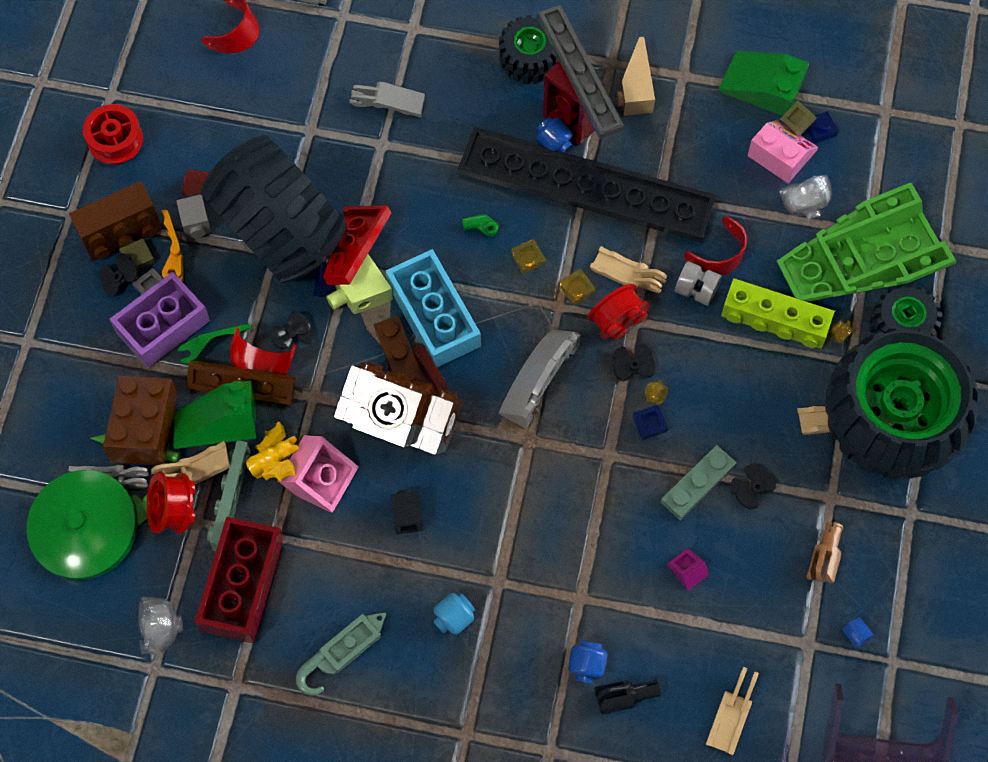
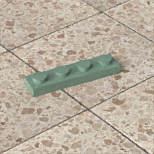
[207,441,251,551]

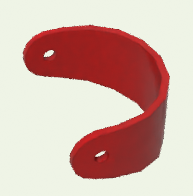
[201,0,260,54]
[684,216,747,276]
[230,328,296,375]

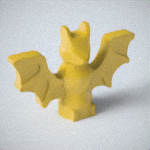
[246,422,299,482]

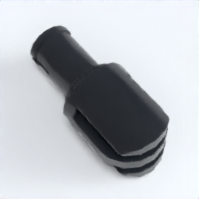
[594,679,661,715]

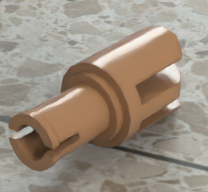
[807,521,843,584]

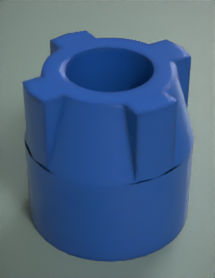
[842,616,874,648]

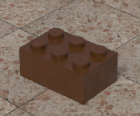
[69,181,162,262]
[103,376,178,465]

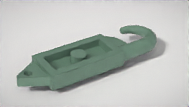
[296,612,387,696]

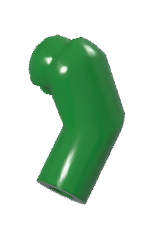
[462,214,499,236]

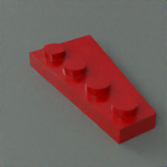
[324,205,391,285]

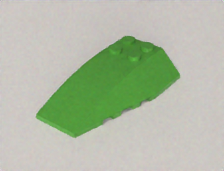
[777,182,956,302]

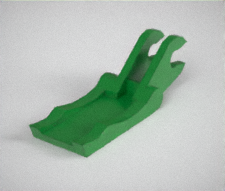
[177,323,253,364]

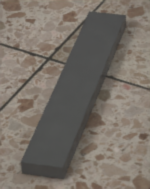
[537,4,624,139]

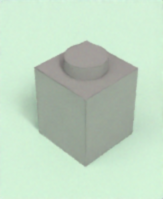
[176,195,212,239]

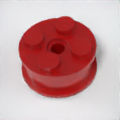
[83,104,143,164]
[587,284,649,340]
[146,472,195,534]

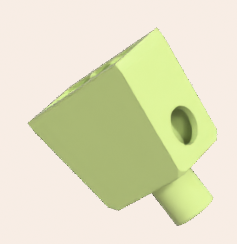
[326,254,393,314]

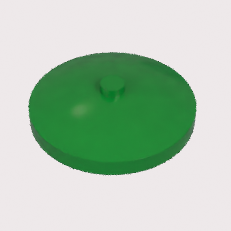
[27,470,138,580]

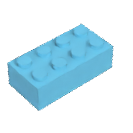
[386,249,481,369]

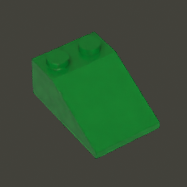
[718,51,809,116]
[174,380,256,449]

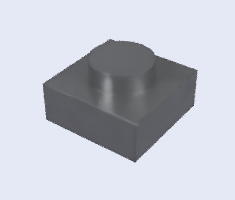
[132,268,163,295]

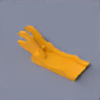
[161,210,184,282]

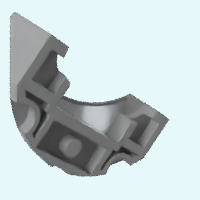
[499,330,581,429]

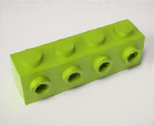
[721,278,835,349]

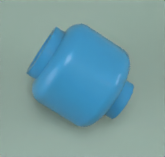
[433,593,475,635]

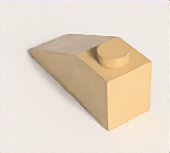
[617,37,655,116]

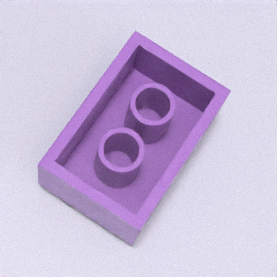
[110,272,210,368]

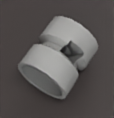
[674,261,722,306]

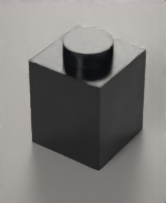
[391,489,423,535]

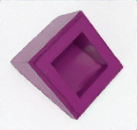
[667,548,709,590]

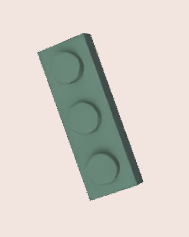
[660,445,737,521]

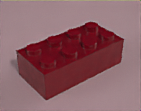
[194,516,284,644]

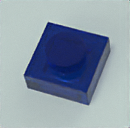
[806,111,838,144]
[313,262,333,297]
[632,405,668,440]

